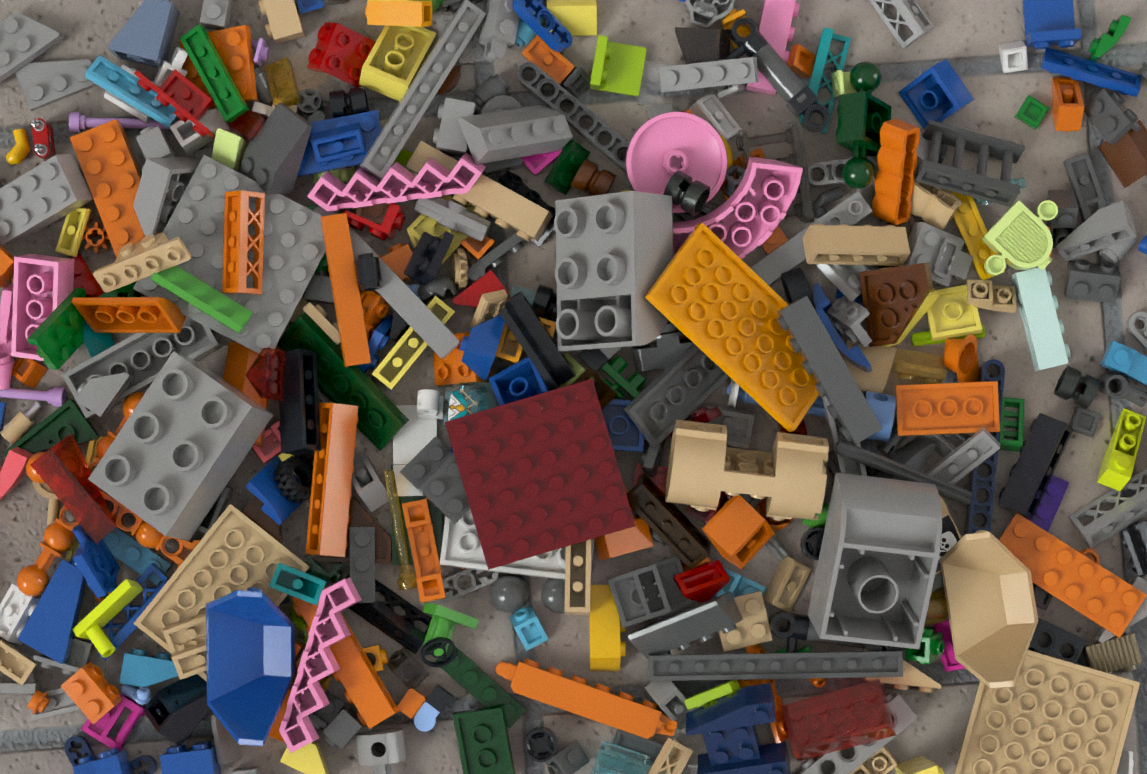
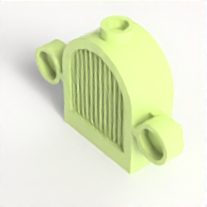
[981,200,1058,276]

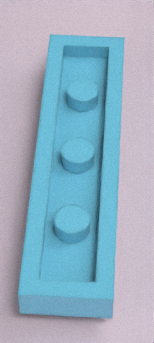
[85,55,179,129]

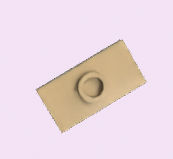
[470,289,508,328]

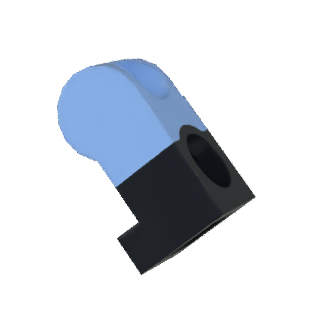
[414,684,458,732]

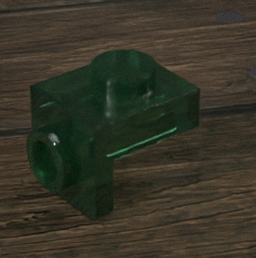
[305,557,344,585]

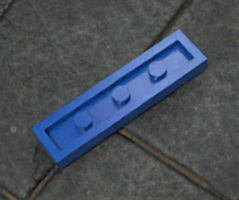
[1041,48,1141,97]

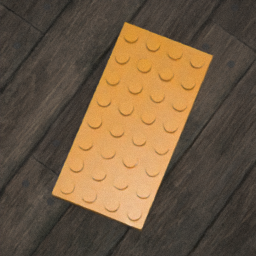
[645,223,844,432]

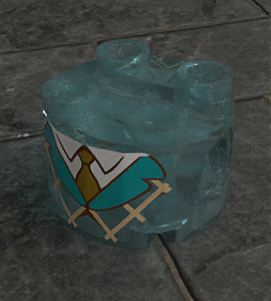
[443,383,488,427]

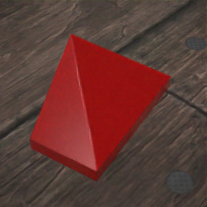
[673,560,730,603]

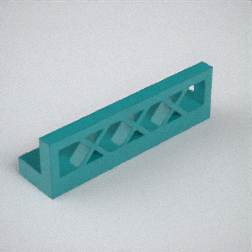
[797,27,851,134]

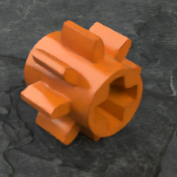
[82,222,110,254]

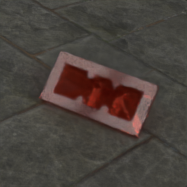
[246,348,286,401]

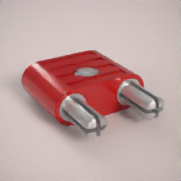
[31,118,56,161]

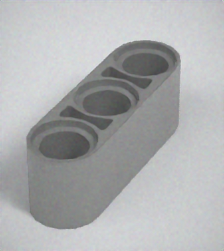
[804,156,878,188]

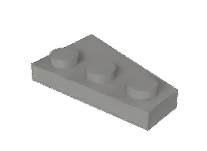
[15,59,97,111]

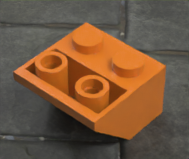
[702,495,775,570]

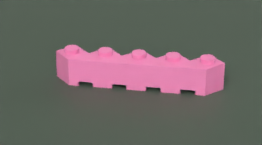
[307,152,486,212]
[279,578,362,753]

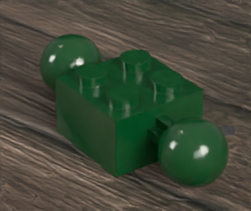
[835,61,892,189]

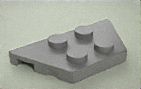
[0,11,63,83]

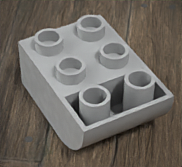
[554,191,673,352]
[808,473,942,649]

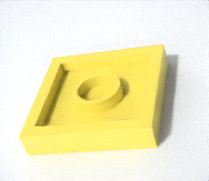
[926,285,982,341]

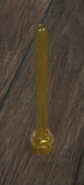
[384,469,418,590]

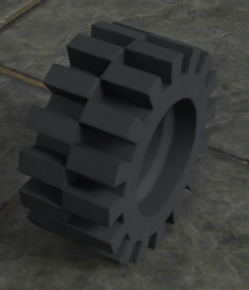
[274,455,313,504]

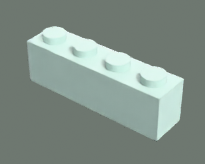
[1011,267,1071,372]

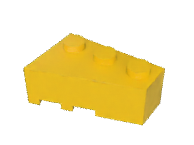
[589,585,626,671]

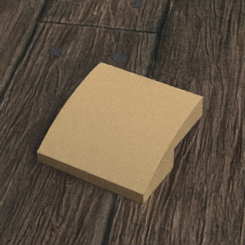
[843,339,897,394]
[162,613,207,680]

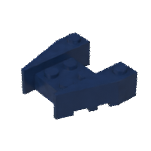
[686,683,791,774]

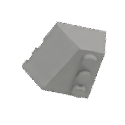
[133,156,201,237]

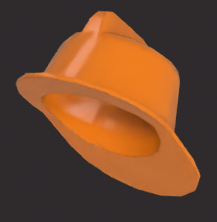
[944,334,979,383]

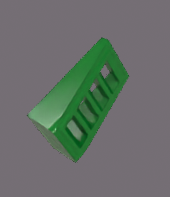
[999,397,1025,452]

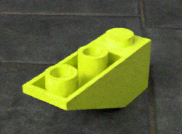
[1097,408,1146,491]

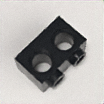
[1029,618,1087,664]

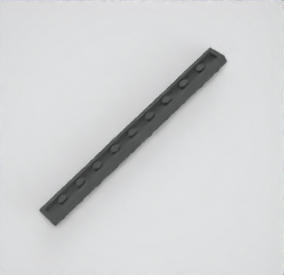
[648,651,903,681]

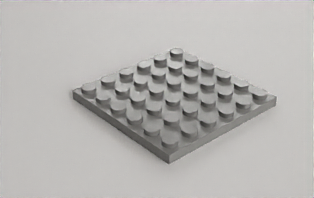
[133,155,326,359]

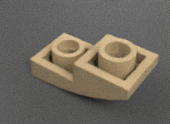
[967,279,1017,313]
[850,745,899,774]

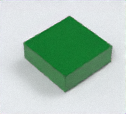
[1014,95,1050,130]

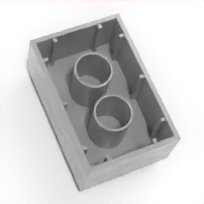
[88,351,273,541]

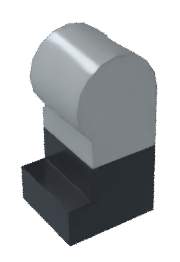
[578,347,622,372]

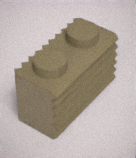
[1083,633,1143,675]

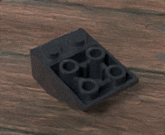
[143,674,210,746]

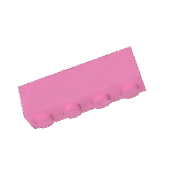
[746,0,800,96]

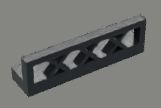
[498,291,576,391]
[345,573,432,654]

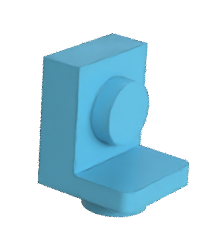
[510,606,549,651]

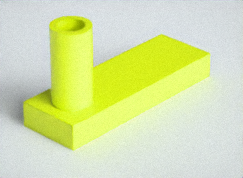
[72,579,143,658]

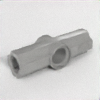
[414,197,491,242]

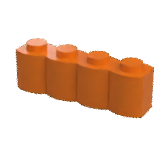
[872,119,920,225]

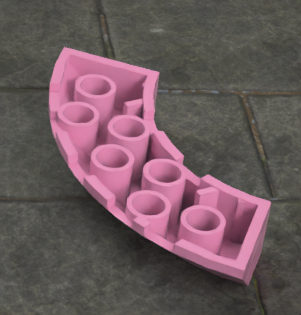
[672,157,803,259]

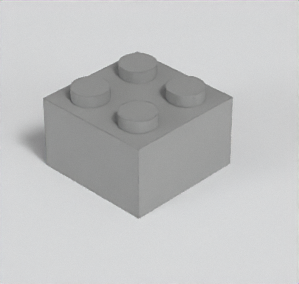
[433,98,477,158]

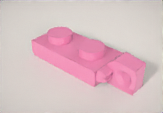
[0,284,13,353]

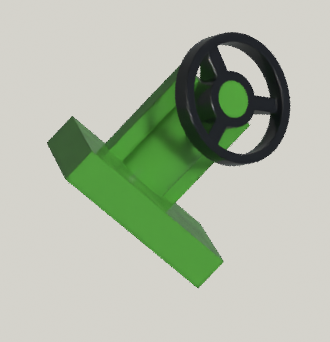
[421,602,479,667]

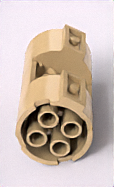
[665,420,829,521]

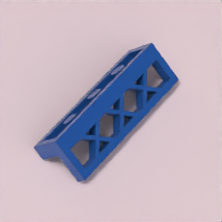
[88,563,170,661]

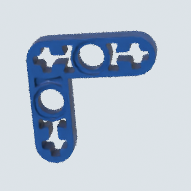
[513,0,572,52]

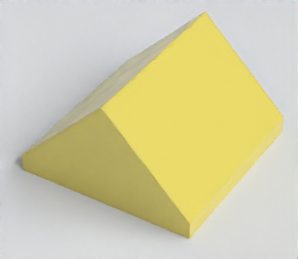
[547,0,597,36]

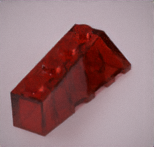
[30,433,117,544]

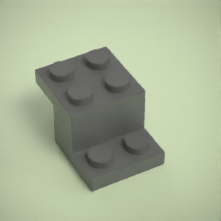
[400,436,470,525]
[607,555,694,628]

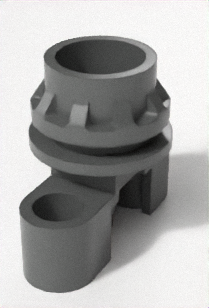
[632,320,693,371]

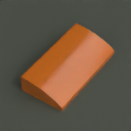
[71,297,186,333]

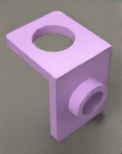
[251,38,269,68]

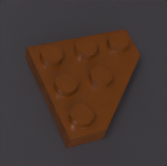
[859,262,933,347]
[315,496,392,564]

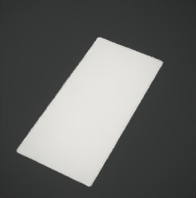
[393,405,437,496]

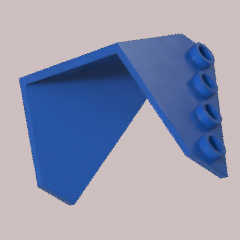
[206,588,295,746]

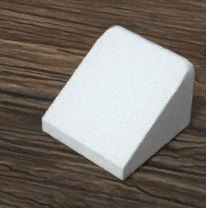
[998,41,1028,73]

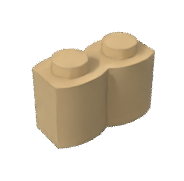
[911,181,962,230]

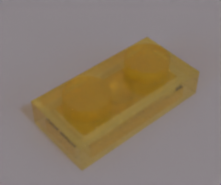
[265,57,301,107]

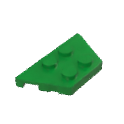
[27,288,86,370]

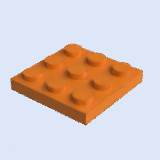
[179,25,257,109]

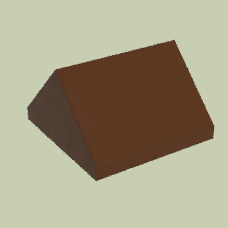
[1098,120,1147,188]

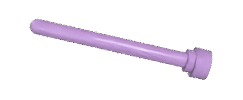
[69,112,180,132]
[0,387,67,407]

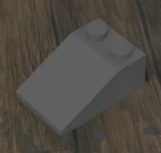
[239,103,313,194]

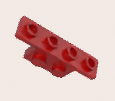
[134,69,215,139]

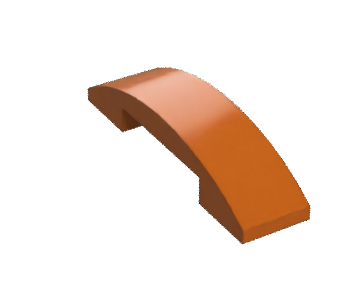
[402,499,446,603]

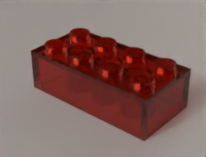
[781,679,896,761]

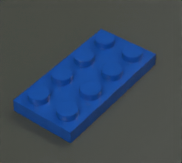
[297,110,382,177]

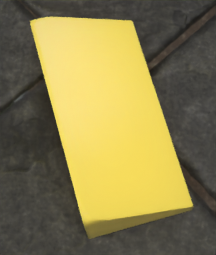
[55,207,91,257]

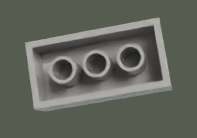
[0,154,93,245]

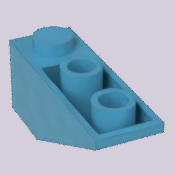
[119,648,178,687]

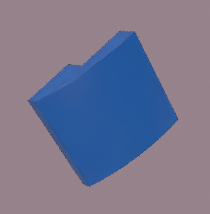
[245,456,303,525]

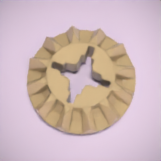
[451,249,468,289]

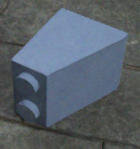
[108,0,180,68]

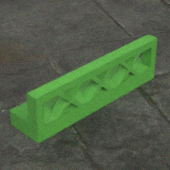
[150,266,253,334]

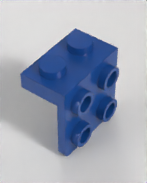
[1022,0,1081,50]

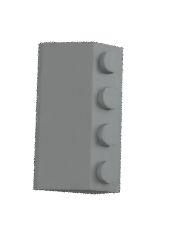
[458,104,573,165]

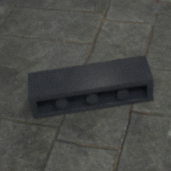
[277,349,321,455]
[998,413,1073,520]

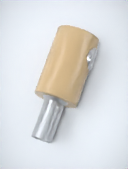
[0,401,43,445]

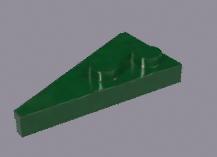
[3,399,101,457]

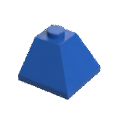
[459,315,505,380]

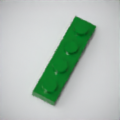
[179,24,249,123]

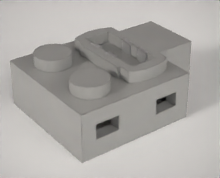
[902,222,974,287]

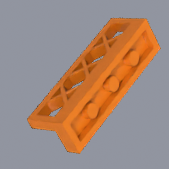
[222,190,265,295]

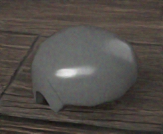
[418,274,459,302]
[490,573,530,613]
[541,578,565,614]

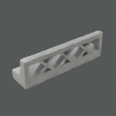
[869,0,934,49]
[1069,468,1147,549]

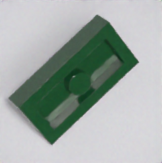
[544,140,591,195]

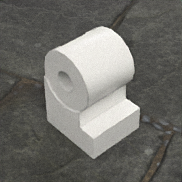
[416,389,445,419]

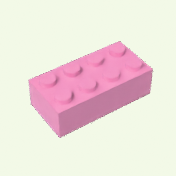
[11,254,74,361]

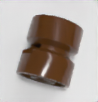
[571,158,617,196]

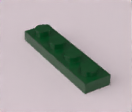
[435,645,526,729]

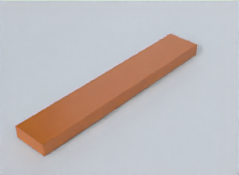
[320,213,371,367]

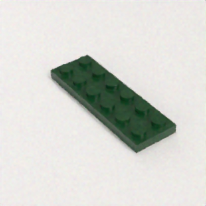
[277,312,409,451]

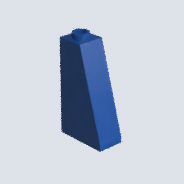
[18,557,87,664]

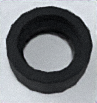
[781,268,815,309]

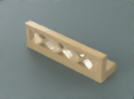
[648,737,693,774]

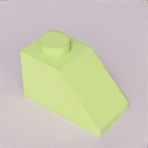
[211,128,248,172]

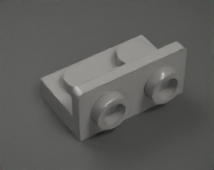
[817,264,870,302]

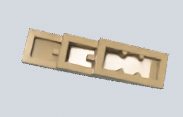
[0,636,37,686]

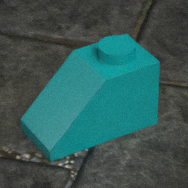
[269,562,326,605]

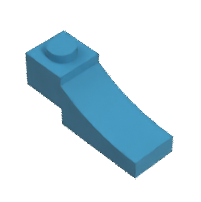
[1100,341,1147,386]

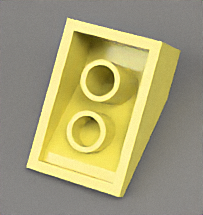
[359,25,437,102]

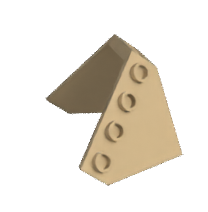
[940,530,1038,688]

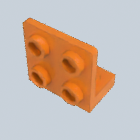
[433,332,493,386]

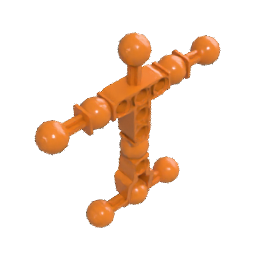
[17,392,201,597]

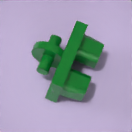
[601,356,646,400]

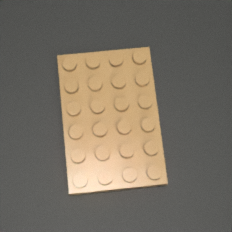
[134,504,310,681]

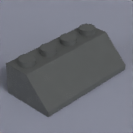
[628,591,743,659]

